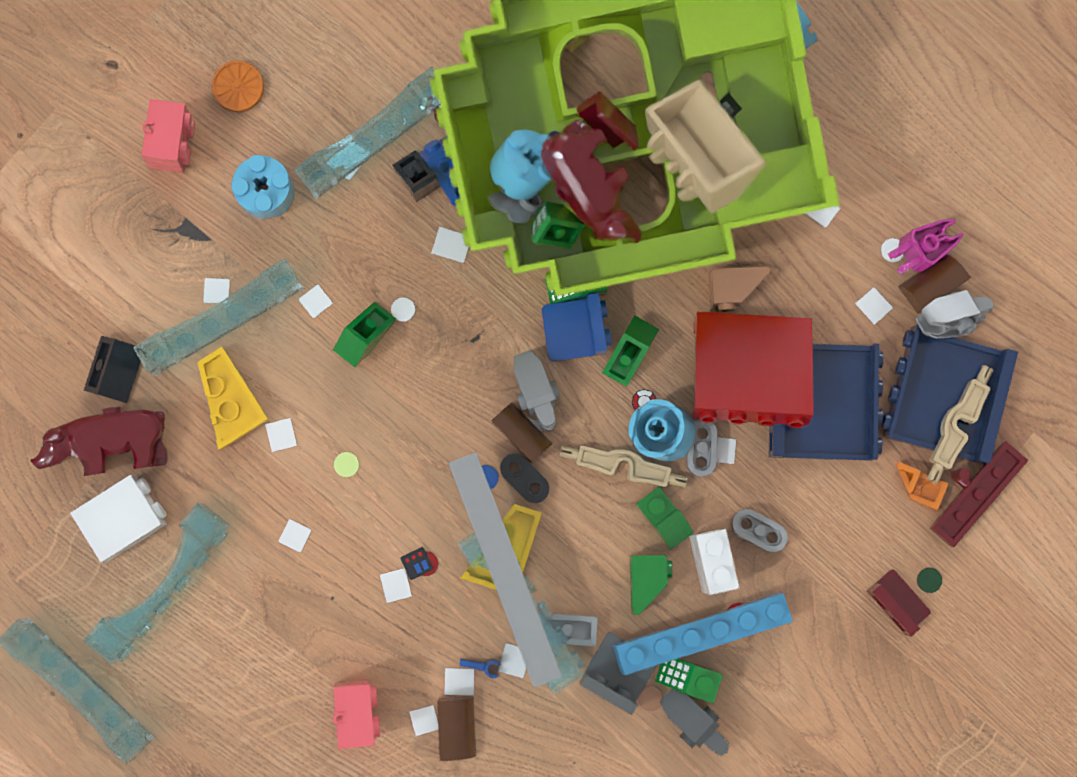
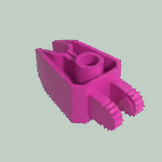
[888,219,964,275]

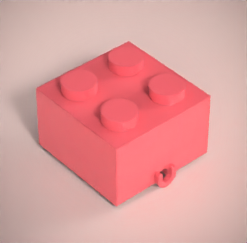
[142,99,195,173]
[333,680,380,749]

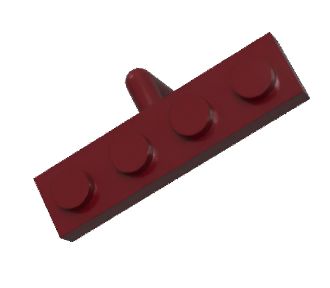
[929,441,1028,547]

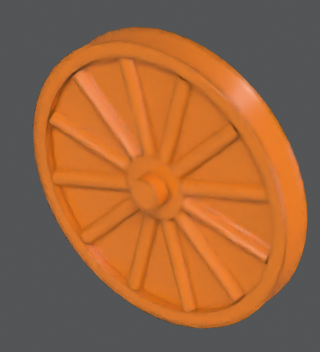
[212,61,264,112]

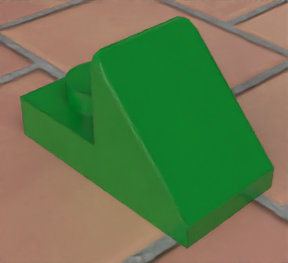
[636,486,694,550]

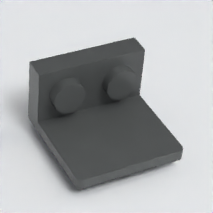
[579,632,657,715]

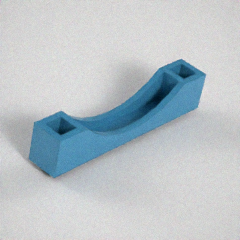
[612,593,793,675]

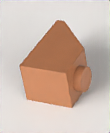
[709,266,770,312]

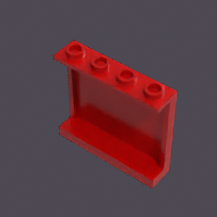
[692,311,813,428]

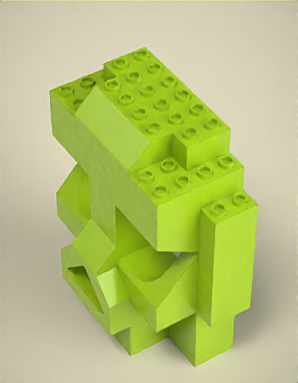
[430,0,840,296]

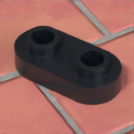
[500,454,549,503]

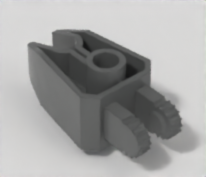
[660,689,730,756]

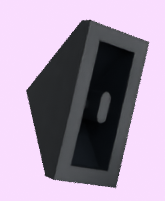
[392,150,440,202]

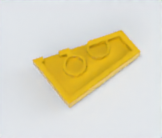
[197,347,269,451]
[460,504,542,590]

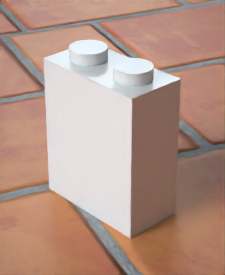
[71,475,168,563]
[689,529,739,595]

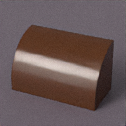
[898,254,971,314]
[491,403,553,464]
[437,697,476,761]

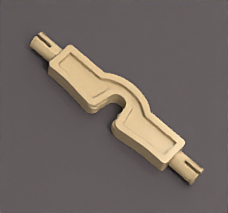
[926,365,994,484]
[559,445,688,488]

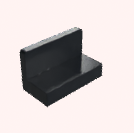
[83,336,144,403]

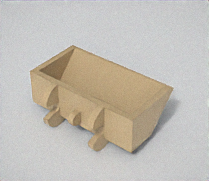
[645,80,767,214]

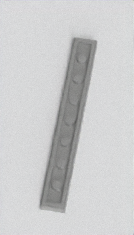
[448,452,562,688]

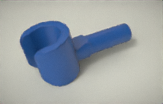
[460,659,501,678]

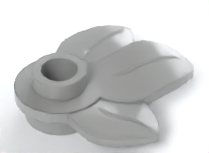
[488,184,543,224]

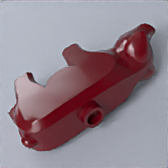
[541,119,642,244]
[30,407,168,476]

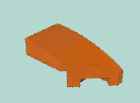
[897,462,949,511]

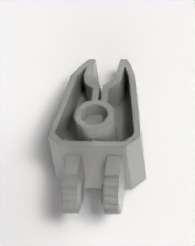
[915,290,994,339]
[514,350,560,432]

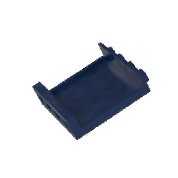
[881,324,1018,465]
[769,344,883,461]

